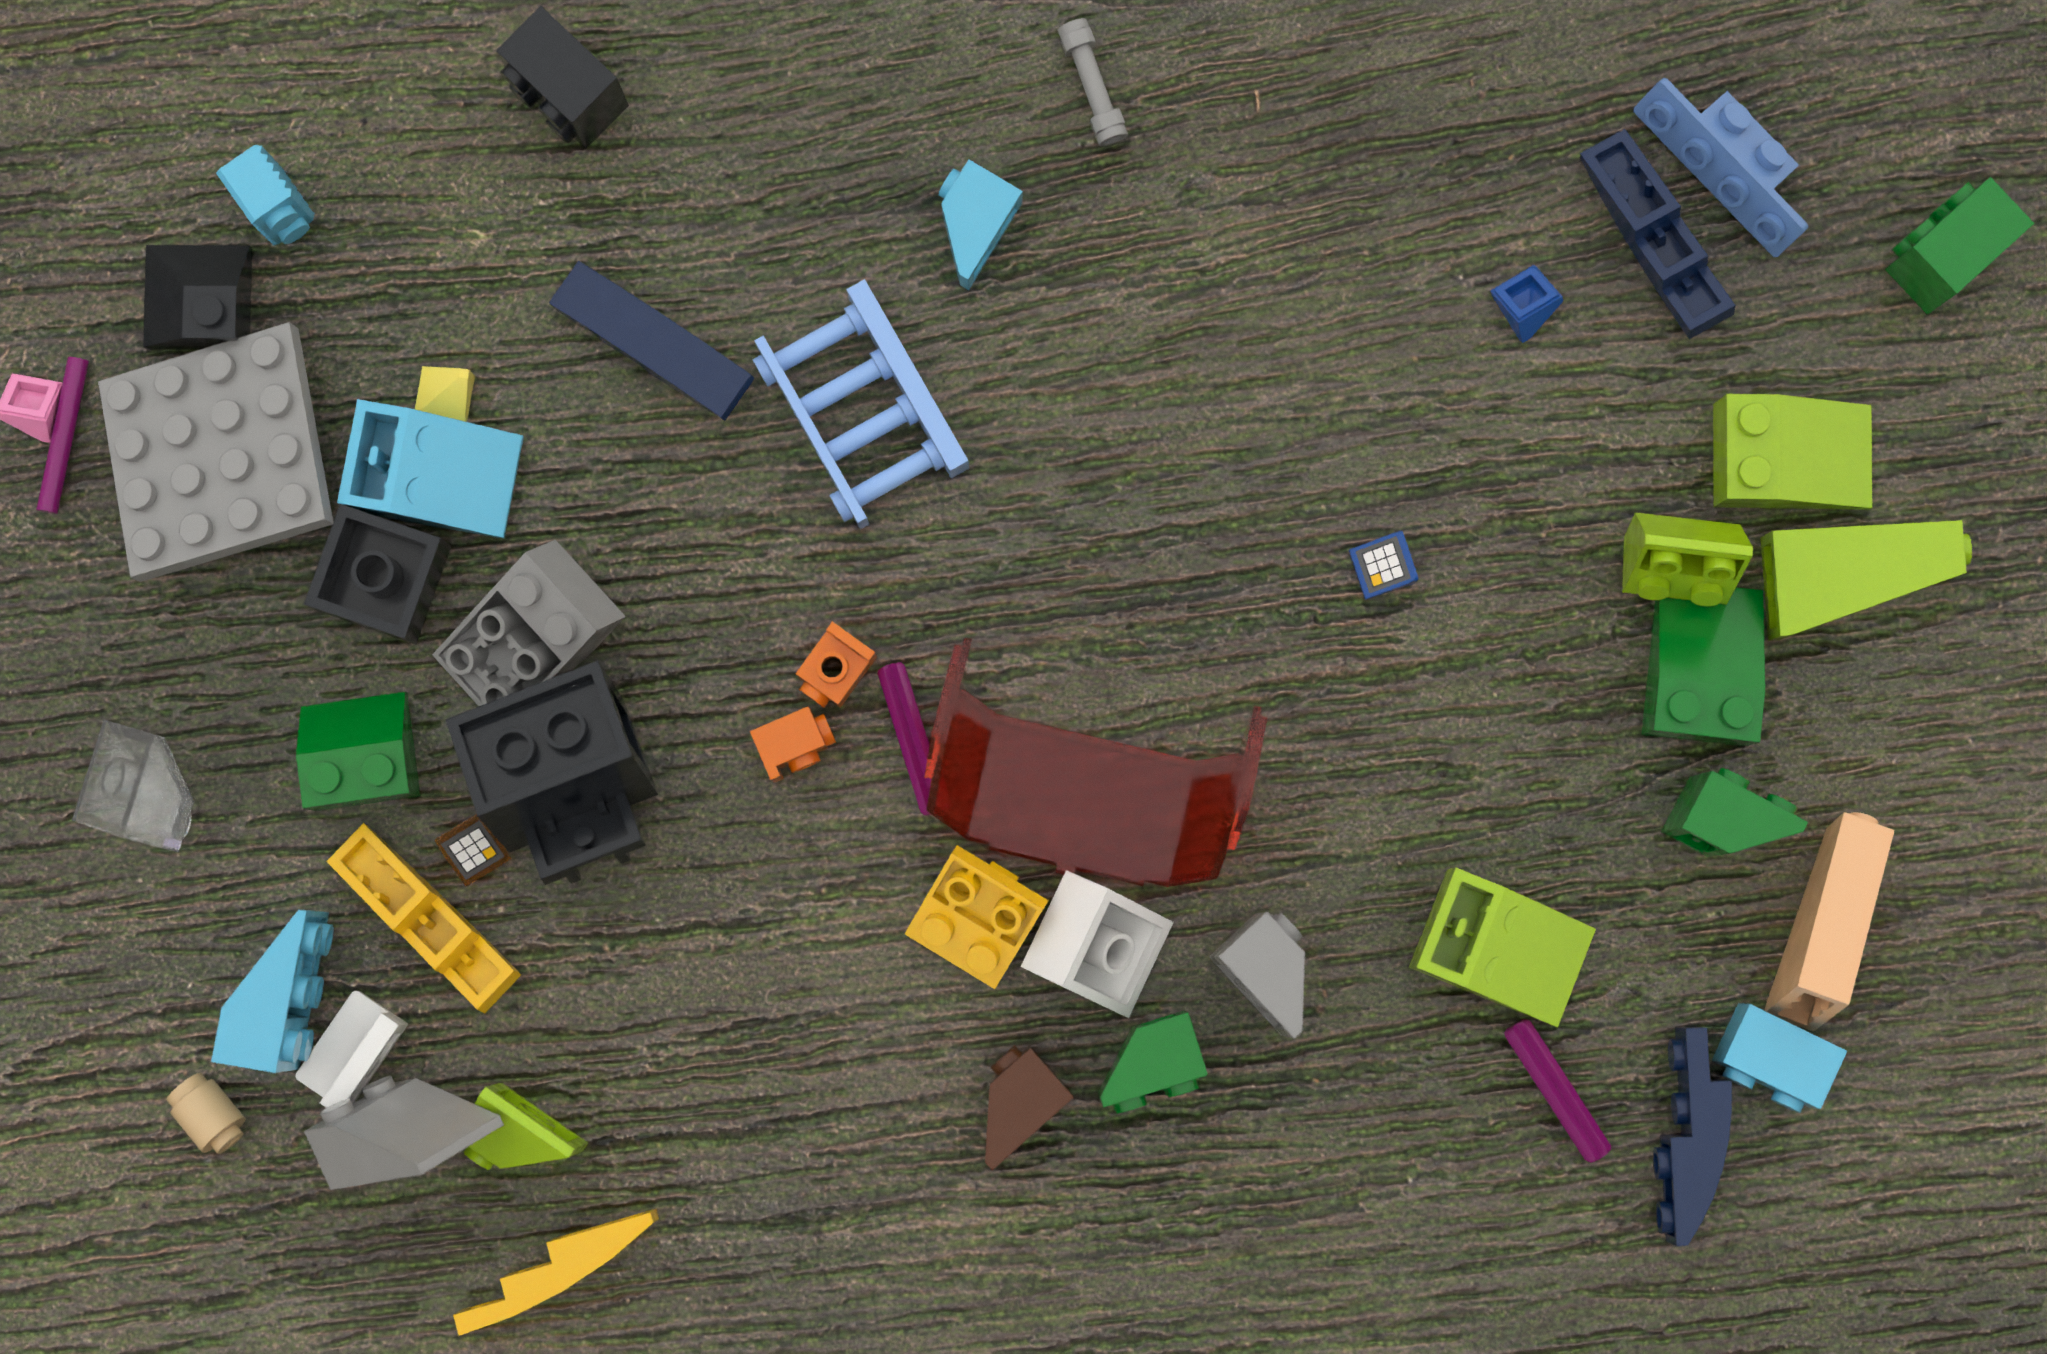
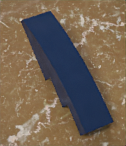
[1580,129,1736,339]
[549,261,755,421]

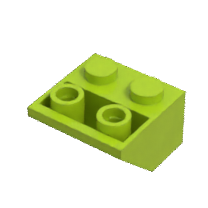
[1622,512,1753,606]

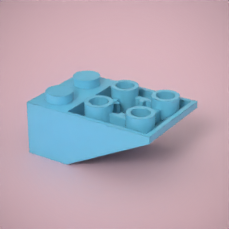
[337,399,524,539]
[211,909,334,1073]

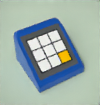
[1348,530,1418,600]

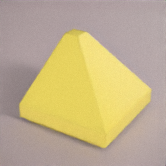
[415,366,475,422]

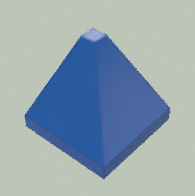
[1490,264,1563,343]

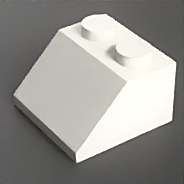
[1021,870,1174,1018]

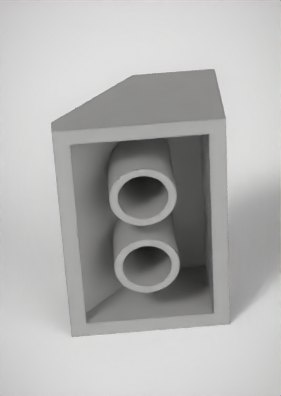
[1209,912,1305,1038]

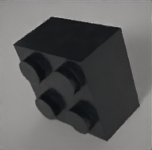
[496,6,629,149]
[304,504,451,645]

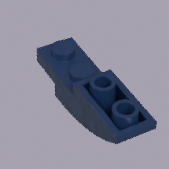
[1653,1026,1732,1246]

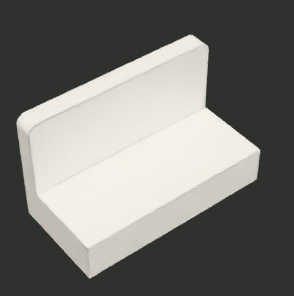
[295,991,408,1108]

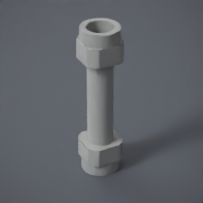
[1058,18,1128,146]

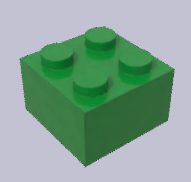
[1885,177,2034,315]

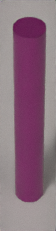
[36,357,89,514]

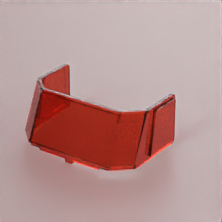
[924,637,1268,887]

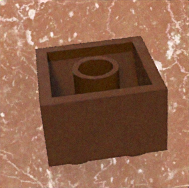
[985,1045,1074,1170]

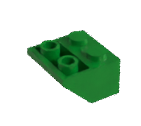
[1661,768,1808,857]
[1098,1011,1208,1114]

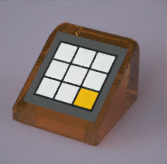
[434,814,512,887]

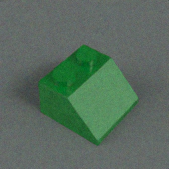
[296,692,421,811]

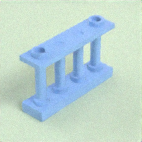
[752,279,969,530]

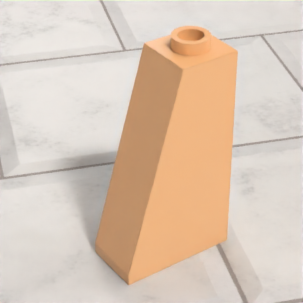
[1764,812,1895,1032]

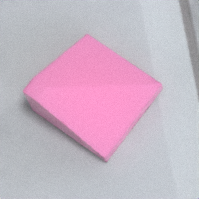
[0,373,63,443]

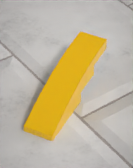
[326,823,521,1014]
[453,1208,659,1336]

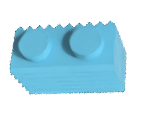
[216,145,315,246]

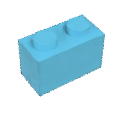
[1712,1003,1847,1113]

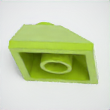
[463,1083,588,1170]

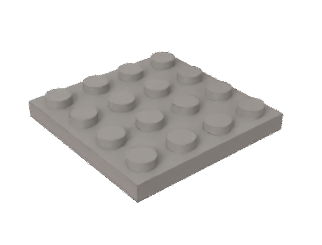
[98,322,334,582]

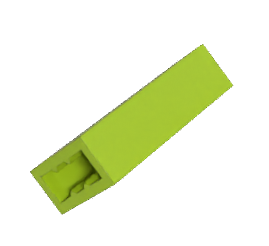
[1760,520,1972,641]

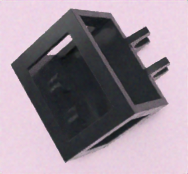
[445,660,658,885]

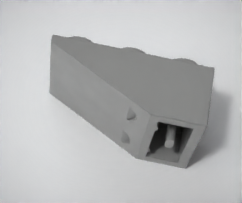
[432,539,626,706]

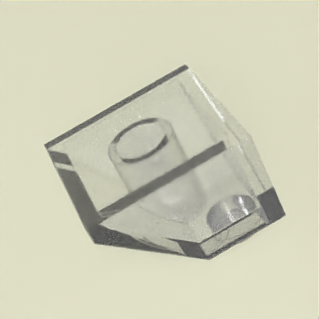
[72,720,194,852]

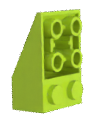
[1409,867,1596,1028]

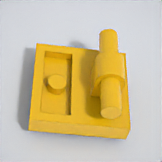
[905,845,1049,989]

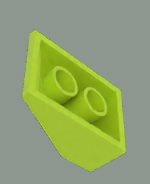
[1713,394,1872,510]

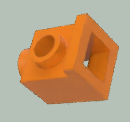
[795,621,877,708]
[750,706,836,783]

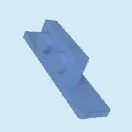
[1633,78,1808,257]

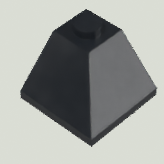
[143,245,252,350]

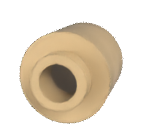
[166,1073,246,1154]

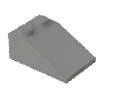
[304,1076,504,1190]

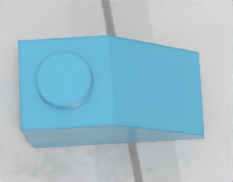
[938,159,1023,290]

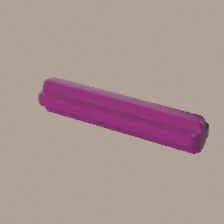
[877,662,948,816]
[1504,1019,1611,1163]

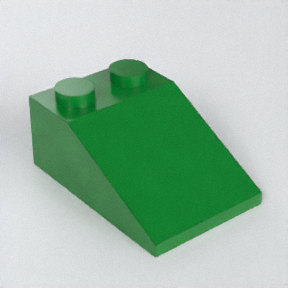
[1642,587,1765,747]

